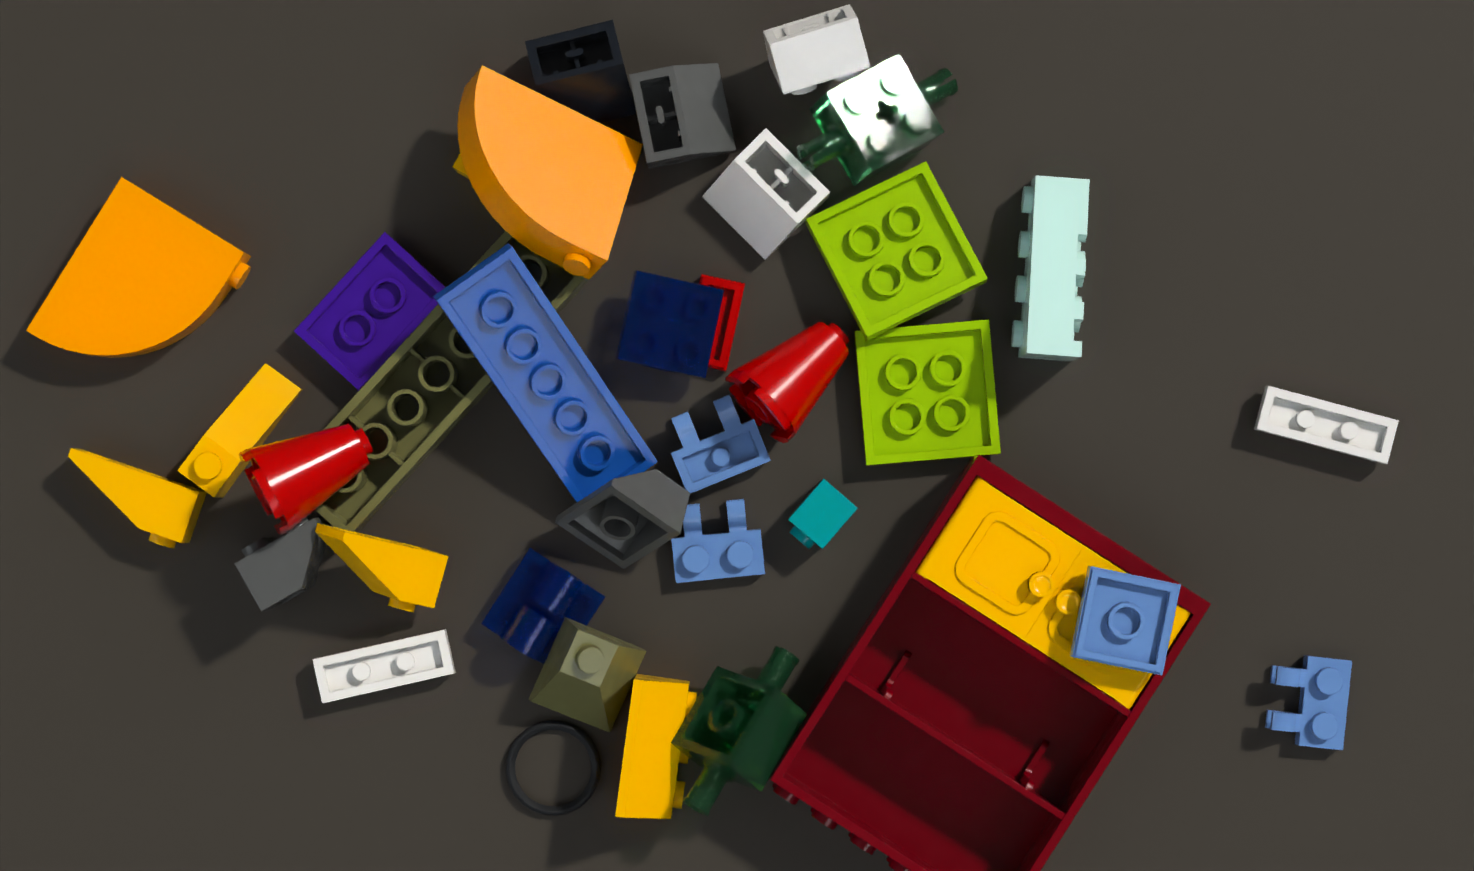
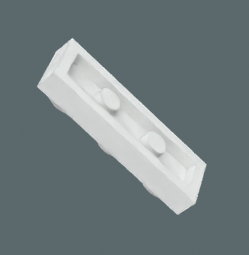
[1254,386,1399,464]
[312,629,456,703]

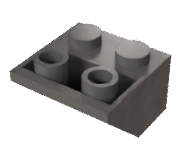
[629,63,736,169]
[234,514,331,611]

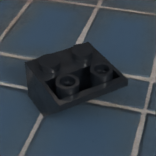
[525,20,637,123]

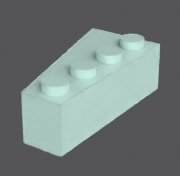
[1011,175,1090,362]

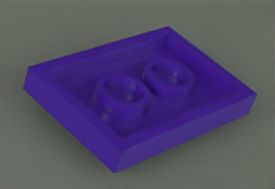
[294,232,446,391]

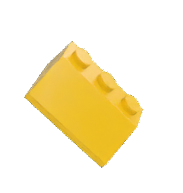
[615,674,697,819]

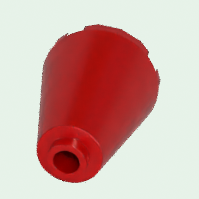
[725,322,849,443]
[239,424,373,535]

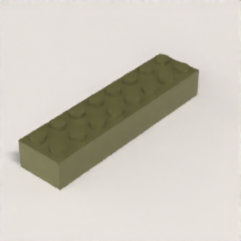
[315,231,595,533]

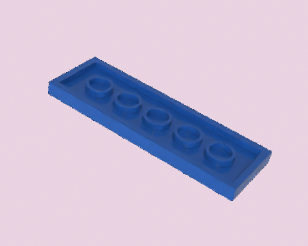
[433,243,658,503]

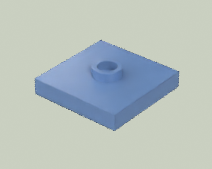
[1070,565,1181,675]

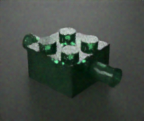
[797,54,958,186]
[671,646,807,816]

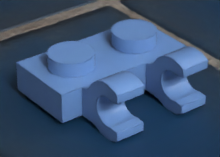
[671,395,771,494]
[671,499,765,583]
[1265,655,1352,750]

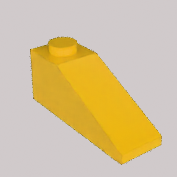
[177,363,302,498]
[68,448,207,549]
[315,523,449,612]

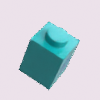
[788,478,858,550]

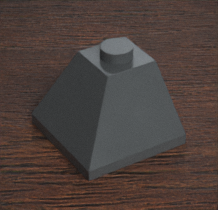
[555,469,690,569]

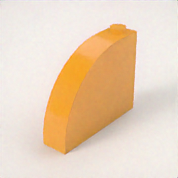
[457,65,643,279]
[26,177,251,358]

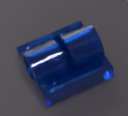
[616,270,724,378]
[481,548,606,664]

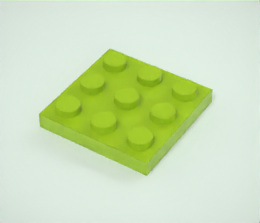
[805,161,988,341]
[854,319,1001,466]

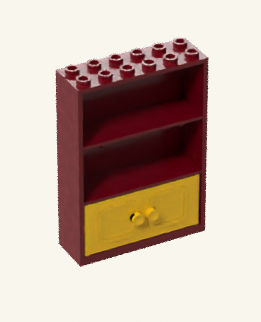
[769,454,1211,871]

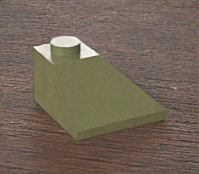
[529,617,647,732]

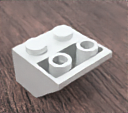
[763,4,871,95]
[702,128,830,260]

